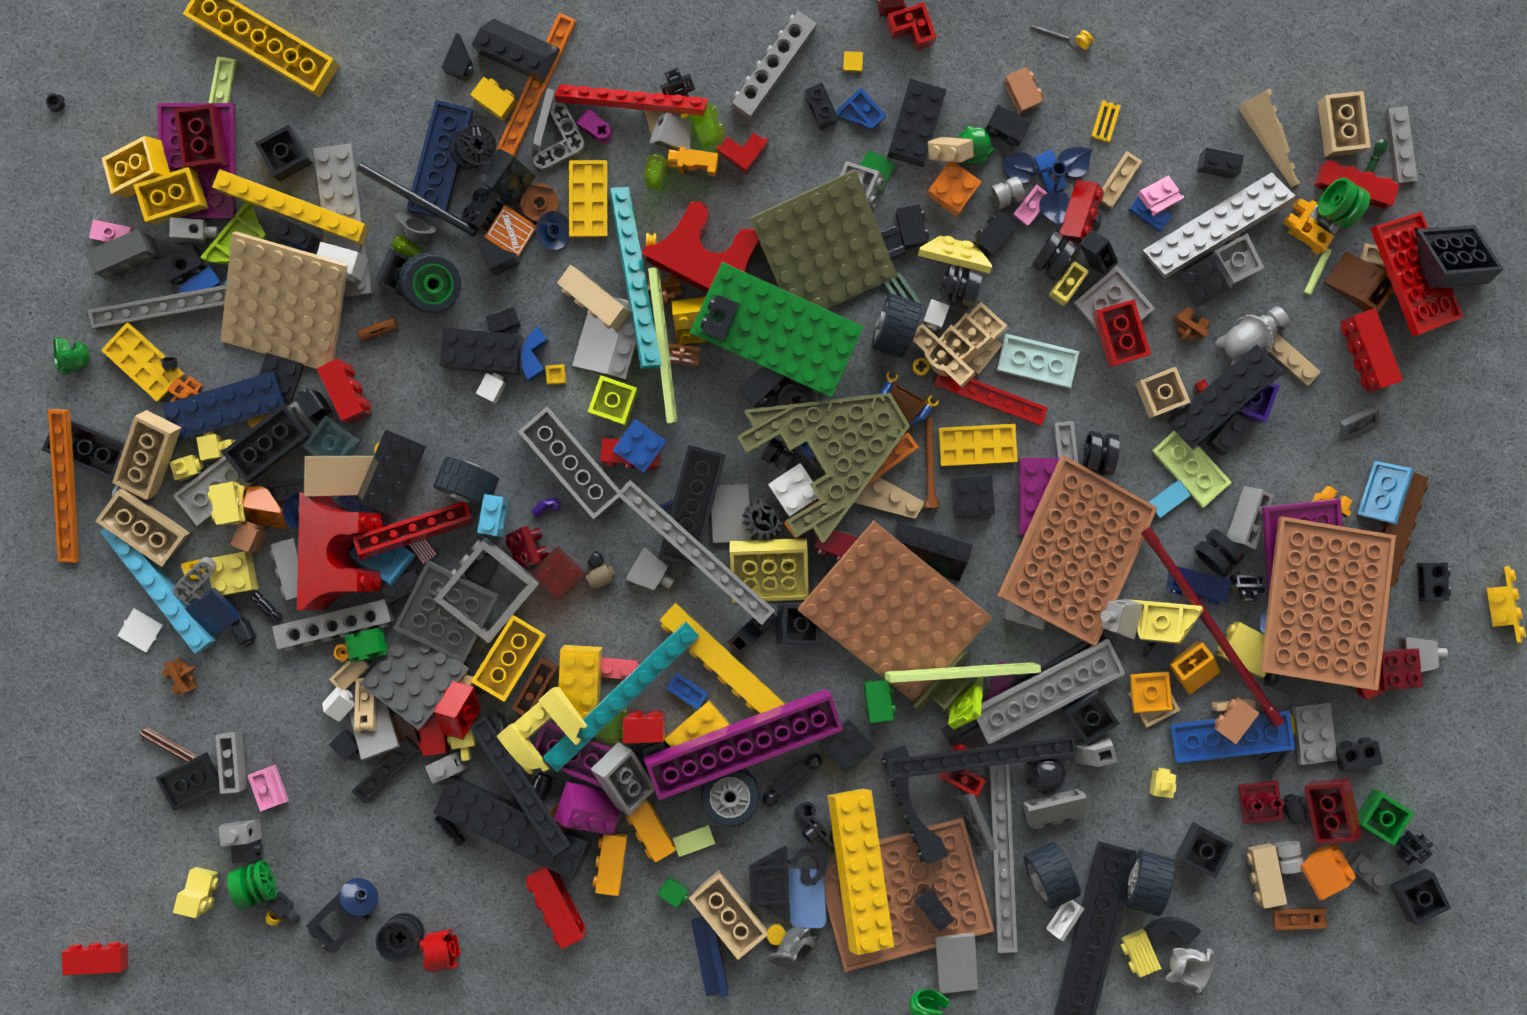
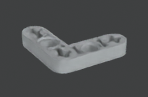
[533,102,585,171]
[173,557,217,606]

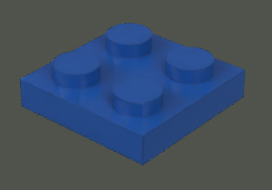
[613,419,667,473]

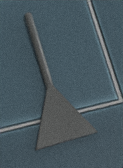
[1030,25,1095,60]

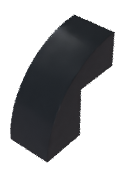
[727,613,777,656]
[1143,917,1201,945]

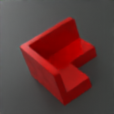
[716,132,769,175]

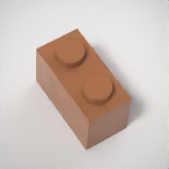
[1003,67,1043,115]
[230,521,269,553]
[1214,697,1259,744]

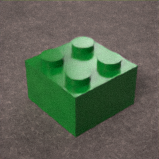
[863,679,896,723]
[1357,789,1414,846]

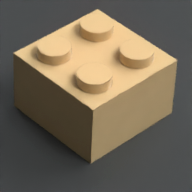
[1135,367,1190,418]

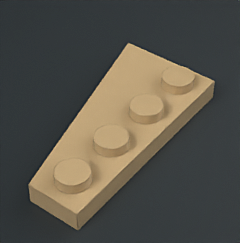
[854,477,924,519]

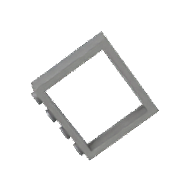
[434,537,540,643]

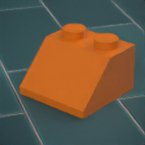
[1300,843,1356,900]

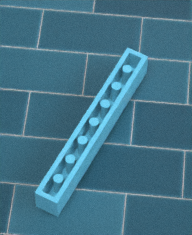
[100,528,218,653]

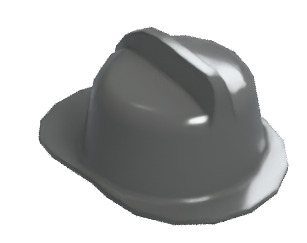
[395,210,436,247]

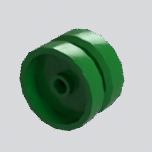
[1318,178,1370,228]

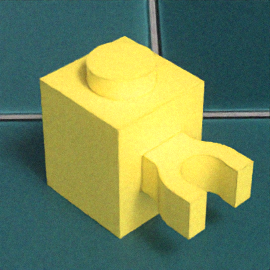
[196,432,235,462]
[169,455,204,481]
[447,729,478,761]
[1150,768,1176,798]

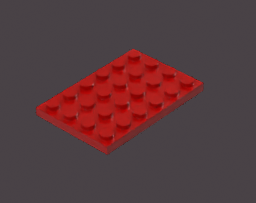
[1370,211,1463,337]

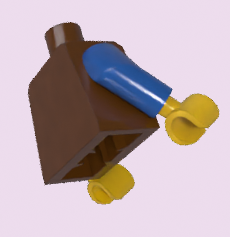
[880,371,939,426]

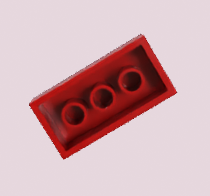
[1340,308,1403,393]
[526,866,587,949]

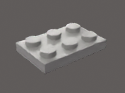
[1292,702,1337,765]

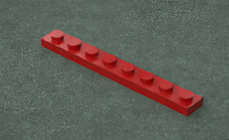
[554,84,708,116]

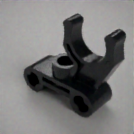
[788,802,835,886]

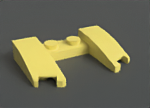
[497,687,587,774]

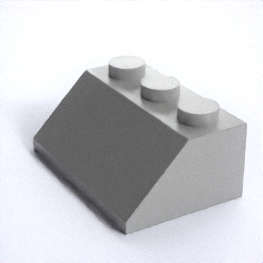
[1022,789,1087,829]

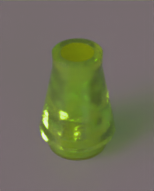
[391,233,421,257]

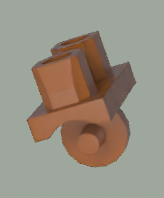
[647,275,683,306]
[1173,307,1211,341]
[668,343,701,367]
[162,658,198,695]

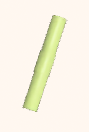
[1304,248,1332,296]

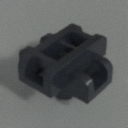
[660,67,695,97]
[1228,572,1265,602]
[1396,830,1434,865]

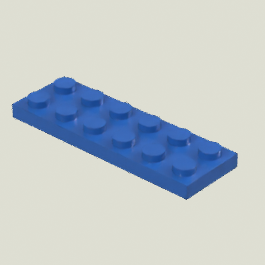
[1170,710,1295,763]

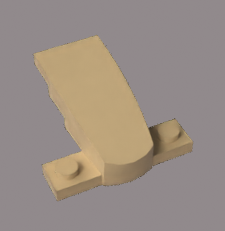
[913,302,1008,388]

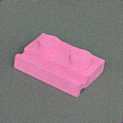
[1137,175,1184,216]
[247,764,289,812]

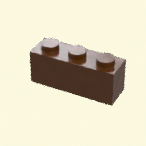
[511,657,560,715]

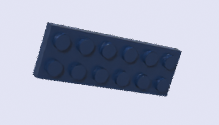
[407,100,474,219]
[161,371,285,442]

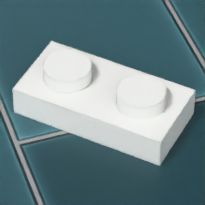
[1046,900,1084,941]

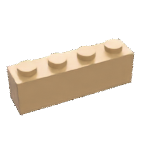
[557,265,631,331]

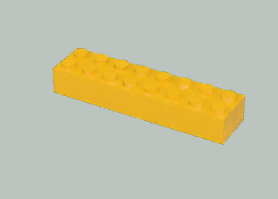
[183,0,339,98]
[827,788,894,955]

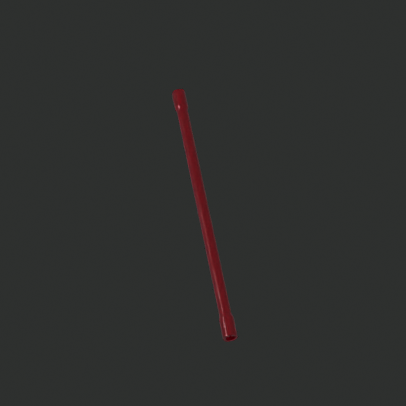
[1141,527,1284,728]

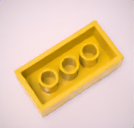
[471,615,547,702]
[557,645,602,726]

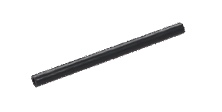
[357,162,478,237]

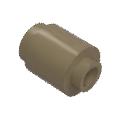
[586,564,616,589]

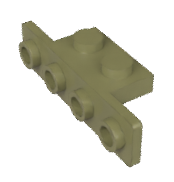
[913,650,972,713]

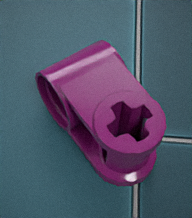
[576,109,613,144]

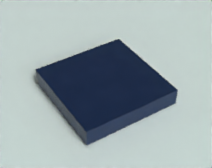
[185,588,242,637]

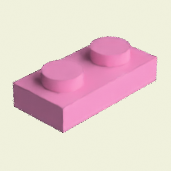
[1012,185,1047,227]

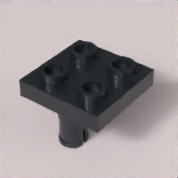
[461,187,503,231]

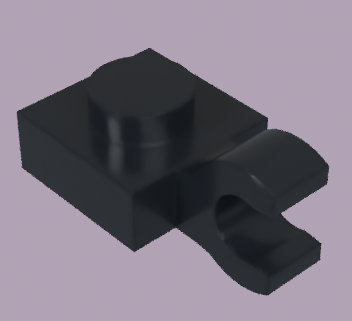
[266,891,301,924]

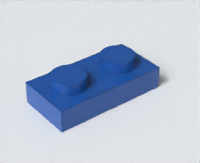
[1129,196,1172,232]
[666,672,709,710]

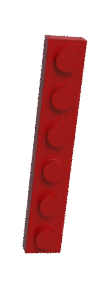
[933,374,1048,426]

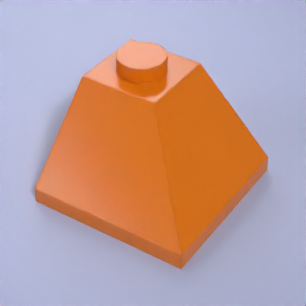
[242,486,288,530]

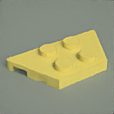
[918,236,992,274]
[1128,599,1203,644]

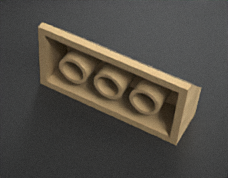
[95,488,190,567]
[689,870,768,960]

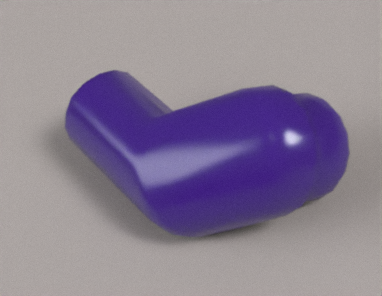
[532,497,561,517]

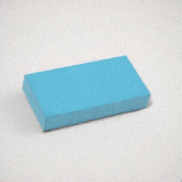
[1149,480,1191,518]

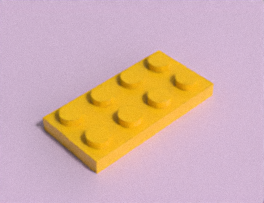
[569,160,608,238]
[101,322,186,403]
[938,424,1018,466]

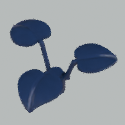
[1002,147,1092,224]

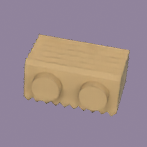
[928,137,973,163]

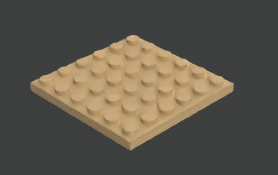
[220,231,348,369]

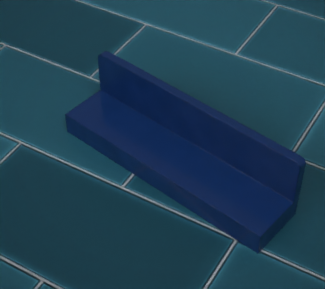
[691,917,729,997]

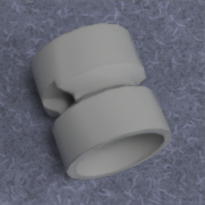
[991,176,1025,210]
[1260,306,1291,337]
[1274,841,1303,874]

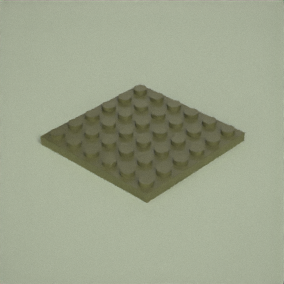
[749,170,898,309]

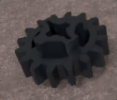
[742,499,784,541]

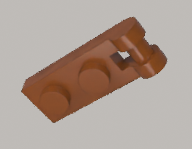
[1272,907,1328,930]

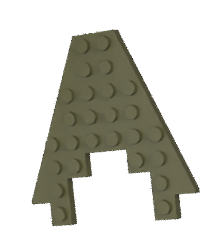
[736,393,910,544]

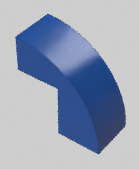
[521,327,549,382]

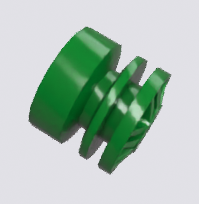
[227,860,277,911]

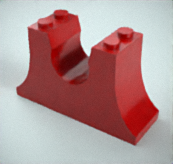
[642,201,760,293]
[297,493,382,610]

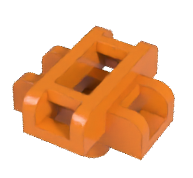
[167,376,203,402]

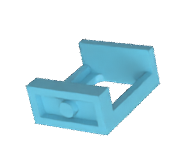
[477,494,510,537]

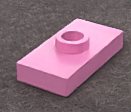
[89,220,133,243]

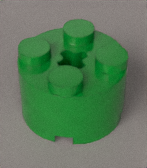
[344,628,388,663]

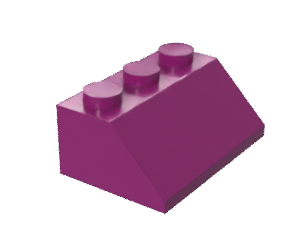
[554,782,619,836]

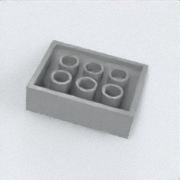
[572,297,637,382]

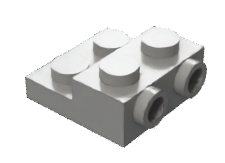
[840,161,885,208]
[1209,233,1264,283]

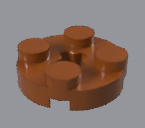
[520,183,559,222]

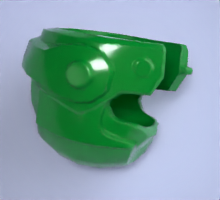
[957,126,995,165]
[53,336,90,375]
[909,989,951,1015]

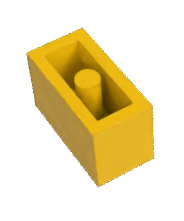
[470,77,517,122]

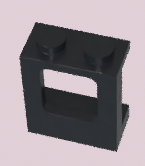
[306,892,371,954]

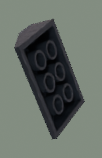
[1415,225,1503,289]

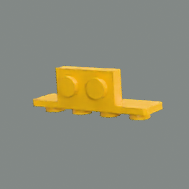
[1487,566,1526,643]

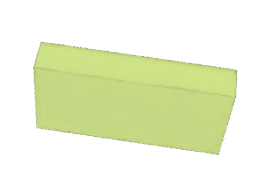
[673,825,716,857]

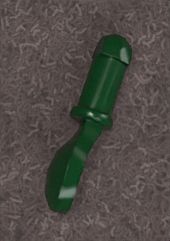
[1364,139,1388,173]

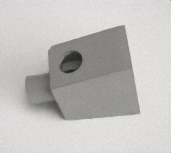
[649,113,691,151]
[169,218,218,244]
[626,547,675,590]
[1100,599,1143,639]
[1399,637,1448,672]
[425,751,468,784]
[219,819,262,847]

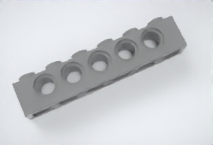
[731,11,817,121]
[272,599,395,652]

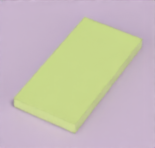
[1151,431,1232,508]

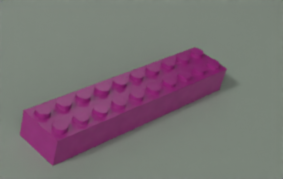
[643,689,843,800]

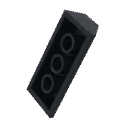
[471,19,560,83]
[893,521,973,581]

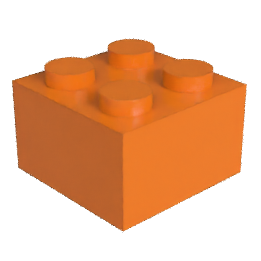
[926,161,982,217]

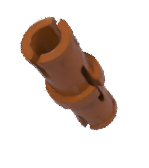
[358,317,399,342]

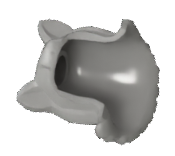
[1215,314,1274,366]
[1166,948,1215,994]

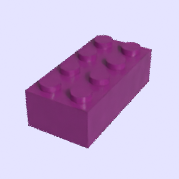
[1017,458,1060,536]
[534,721,614,787]

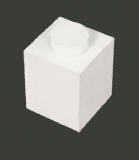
[922,299,950,331]
[476,372,506,404]
[322,686,354,722]

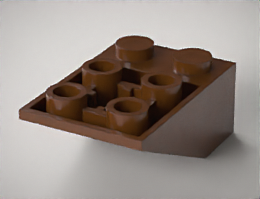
[1323,252,1394,313]

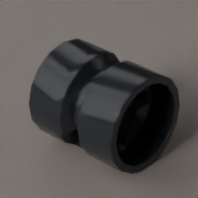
[761,438,796,472]

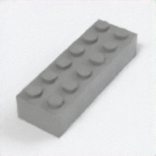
[518,407,621,520]

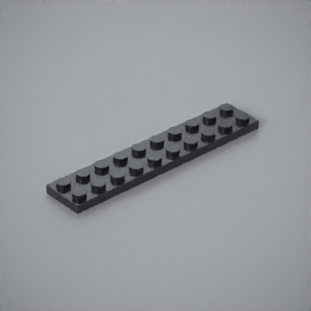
[1054,841,1137,1015]

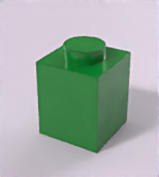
[658,875,689,908]

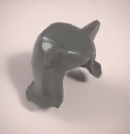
[767,926,819,970]

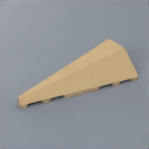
[1238,89,1300,188]

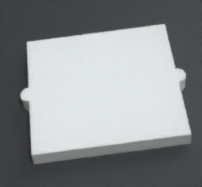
[118,608,163,653]

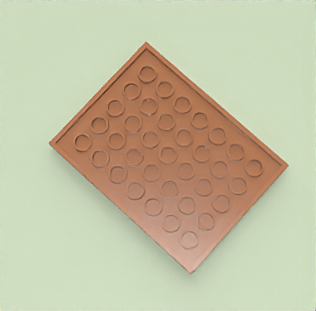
[997,456,1158,646]
[1260,516,1396,691]
[798,520,992,702]
[814,817,994,972]

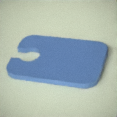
[788,868,827,928]

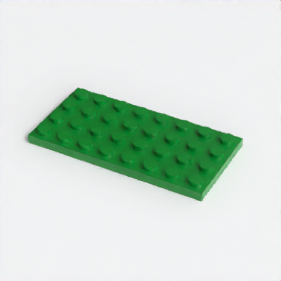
[690,262,864,398]

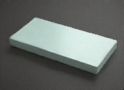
[996,334,1080,389]

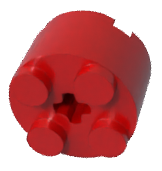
[420,929,460,973]

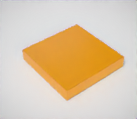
[1129,671,1172,713]

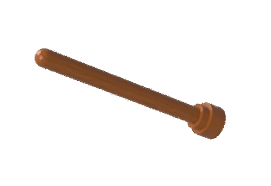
[924,417,939,509]

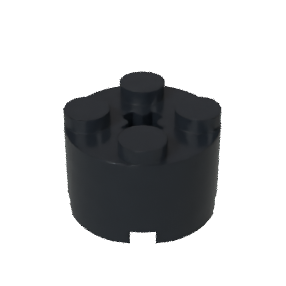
[778,382,816,406]

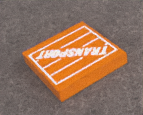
[484,205,536,257]

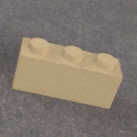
[1246,843,1287,909]

